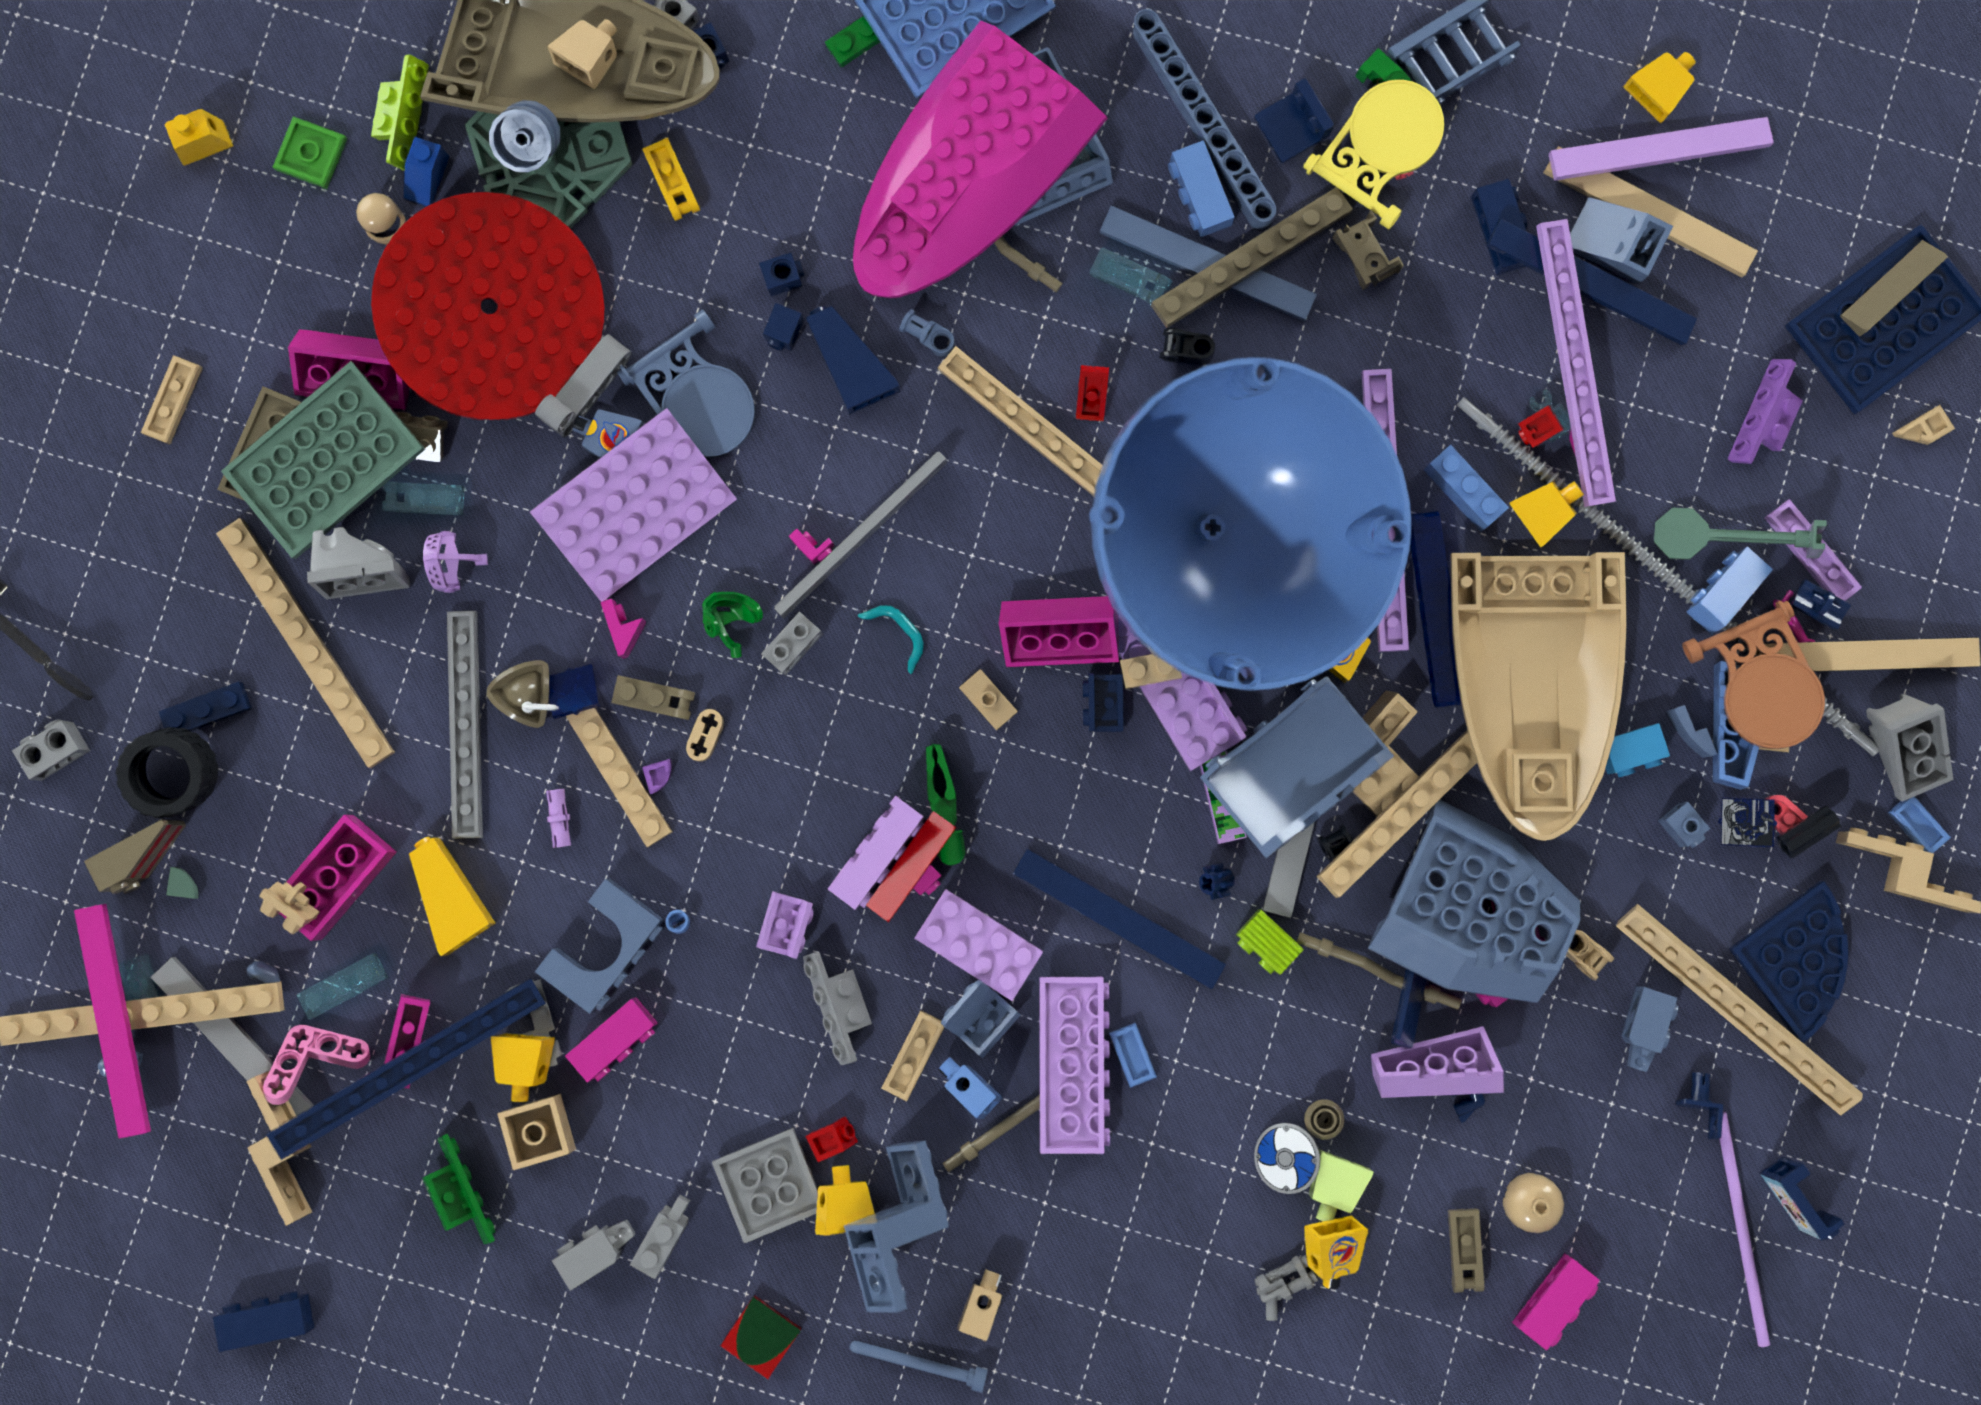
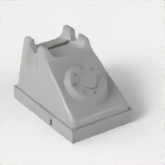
[307,527,410,599]
[1866,694,1953,802]

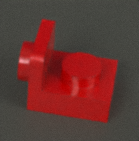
[1518,405,1564,448]
[806,1116,857,1162]

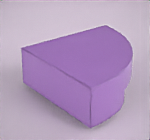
[642,759,672,795]

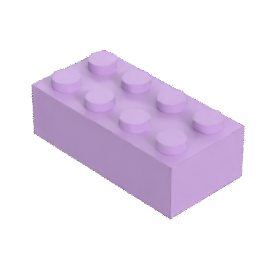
[915,889,1043,1001]

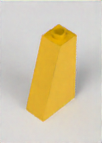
[409,836,496,956]

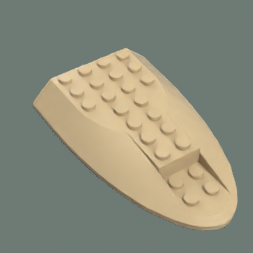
[1451,552,1626,841]

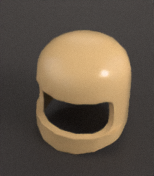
[356,193,406,244]

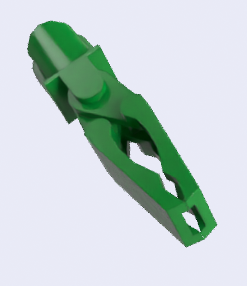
[926,744,965,865]

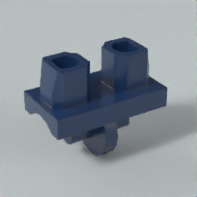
[1790,580,1851,630]

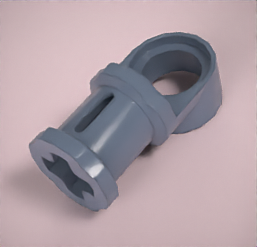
[899,309,955,357]

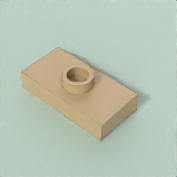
[959,669,1018,731]

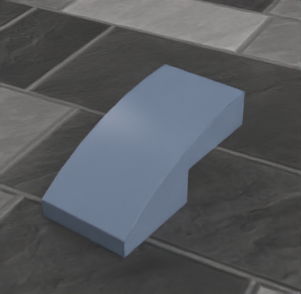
[1666,705,1717,758]

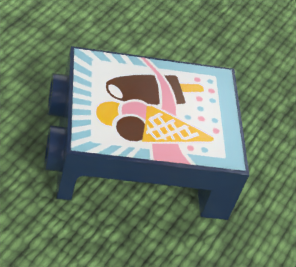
[1760,1157,1845,1241]

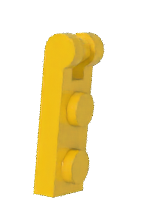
[642,138,700,221]

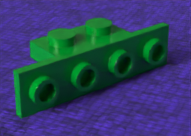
[422,1134,495,1244]

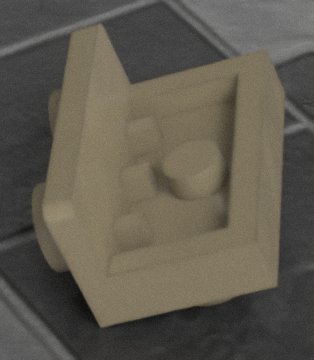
[396,412,448,462]

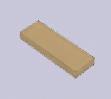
[141,355,203,444]
[881,1010,944,1101]

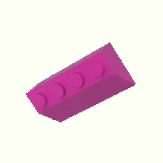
[288,329,410,410]
[999,596,1119,667]

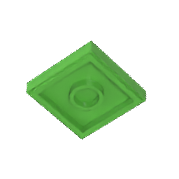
[273,116,348,189]

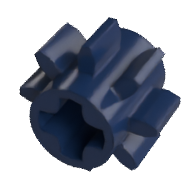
[1199,863,1235,900]

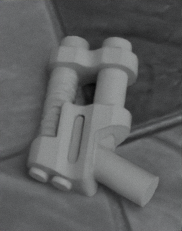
[1254,1255,1318,1321]

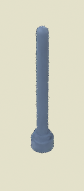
[850,1341,988,1393]

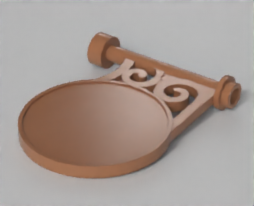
[1682,601,1825,749]

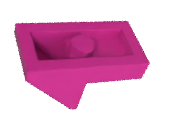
[600,599,646,659]

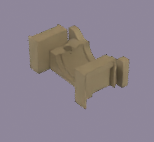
[1332,210,1404,290]

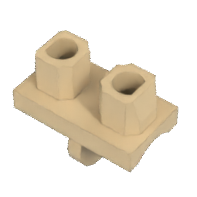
[259,882,319,934]

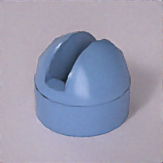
[665,910,690,934]

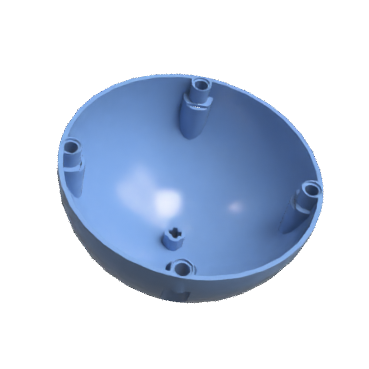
[1089,358,1411,690]

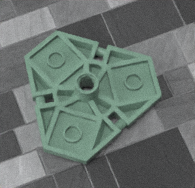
[465,111,633,229]

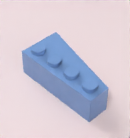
[1713,661,1759,790]

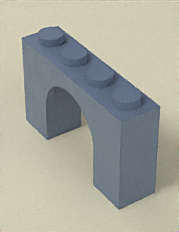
[535,879,664,1014]

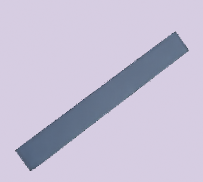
[1133,9,1276,230]

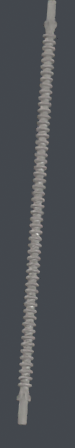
[1456,397,1879,756]

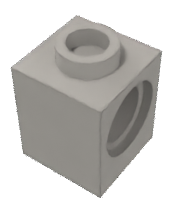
[654,0,700,30]

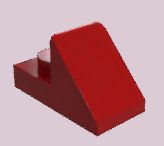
[1076,365,1109,421]

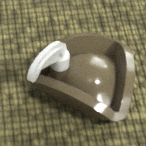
[487,660,559,728]

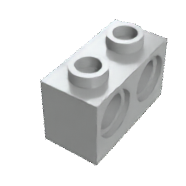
[761,611,823,676]
[12,719,90,781]

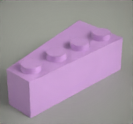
[828,796,925,910]
[1371,1026,1504,1098]

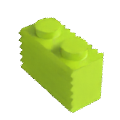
[1235,909,1304,975]

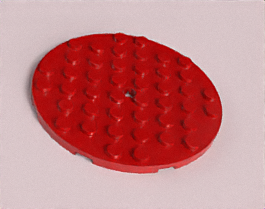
[371,192,604,420]

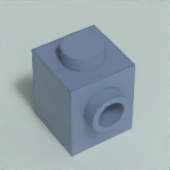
[1657,802,1710,848]

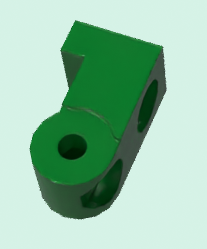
[1355,48,1411,85]

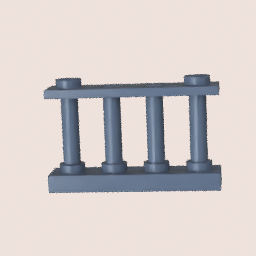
[1387,0,1521,106]

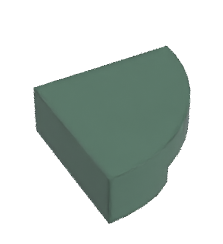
[166,867,198,899]

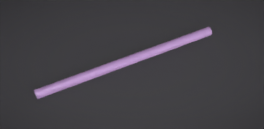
[1720,1112,1770,1347]

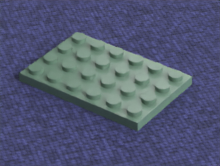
[221,361,426,559]

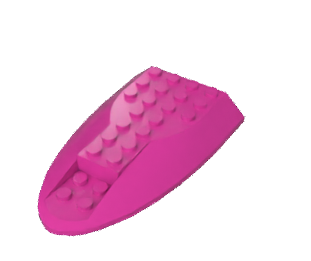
[853,21,1108,298]

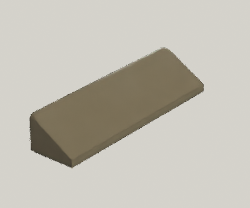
[1840,240,1948,337]

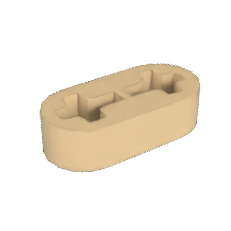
[686,709,724,762]

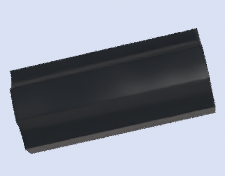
[1776,806,1841,858]

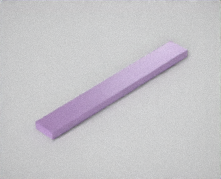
[1548,117,1774,181]

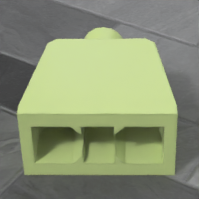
[1309,1149,1374,1221]

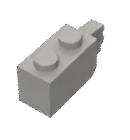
[630,1195,691,1279]
[552,1219,636,1291]

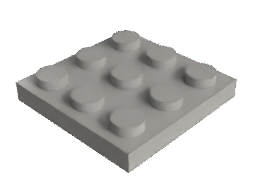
[712,1127,818,1244]

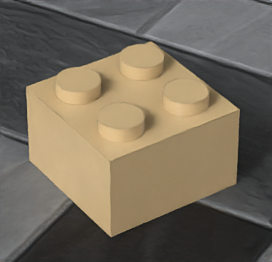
[498,1093,576,1170]

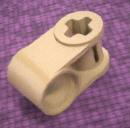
[1566,930,1614,981]

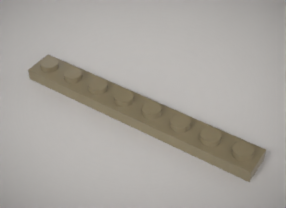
[1151,187,1353,328]

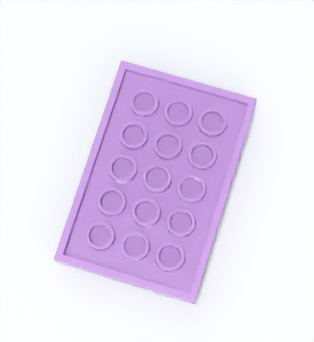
[530,408,737,602]

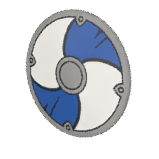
[1254,1123,1320,1194]

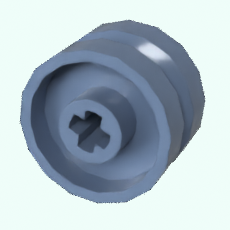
[489,100,560,172]

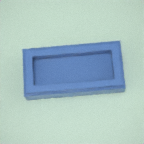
[1887,796,1951,853]
[1109,1023,1157,1088]

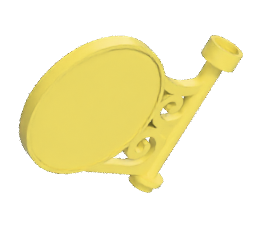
[1303,80,1444,230]

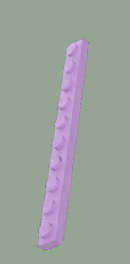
[1536,219,1616,507]
[1362,369,1409,652]

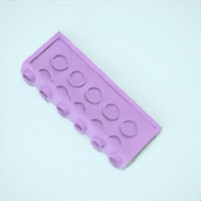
[1118,616,1247,771]
[1039,976,1110,1154]

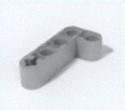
[535,334,632,438]

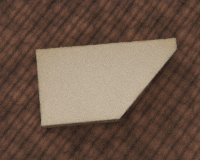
[1892,405,1955,445]

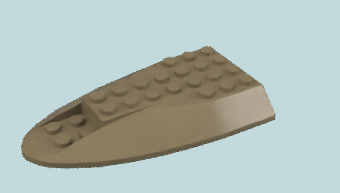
[420,0,720,122]

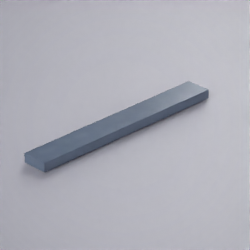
[1099,206,1317,322]

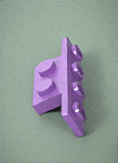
[1728,359,1802,464]

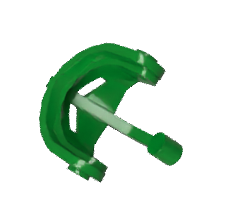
[702,591,763,658]

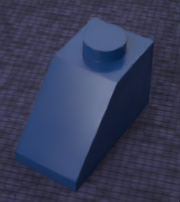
[403,137,450,206]

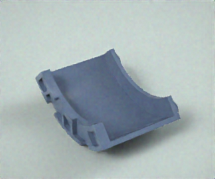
[1200,676,1394,858]

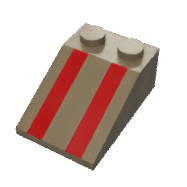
[84,819,186,894]

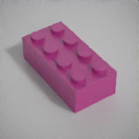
[279,815,397,941]

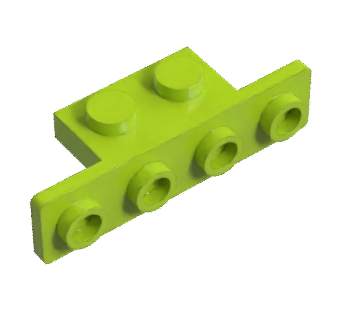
[371,55,429,171]

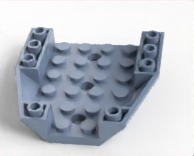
[1367,799,1580,1003]

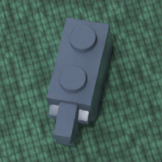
[1621,986,1678,1072]

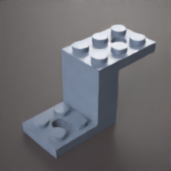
[844,1140,949,1313]

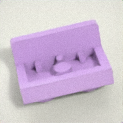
[756,891,813,959]

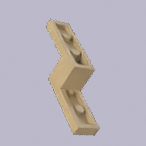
[1836,828,1981,913]
[246,1071,312,1226]

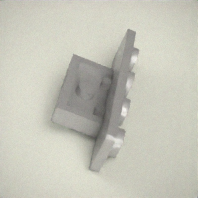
[803,951,872,1065]

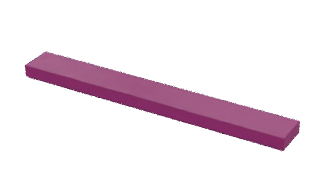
[74,904,151,1139]

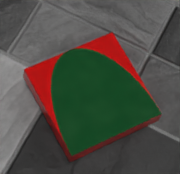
[720,1295,802,1379]

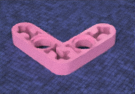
[263,1025,370,1105]

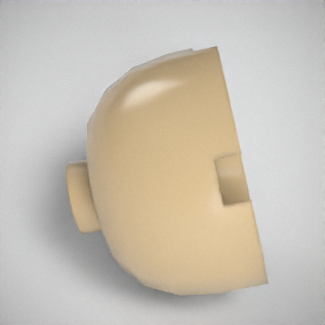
[1503,1173,1564,1233]

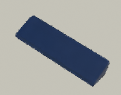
[1391,969,1427,1048]

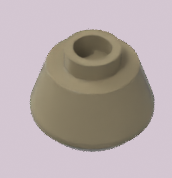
[1304,1099,1344,1140]

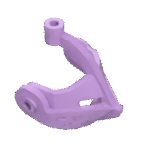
[423,531,488,593]

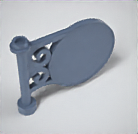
[617,309,755,458]

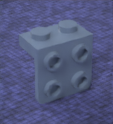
[941,980,1021,1058]

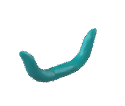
[858,606,924,674]

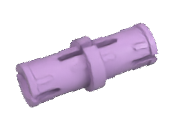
[546,789,571,848]

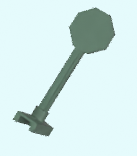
[1654,508,1827,560]

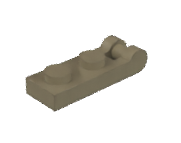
[611,675,696,720]
[1448,1208,1484,1293]

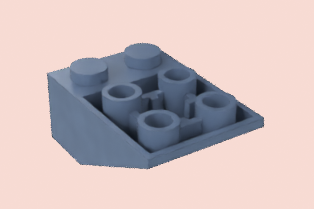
[1570,197,1673,285]

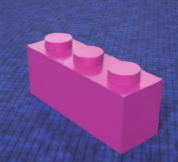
[384,994,430,1089]
[565,997,658,1082]
[1512,1253,1600,1350]

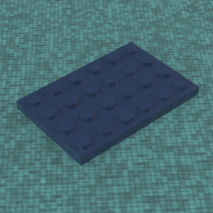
[1785,224,1981,415]

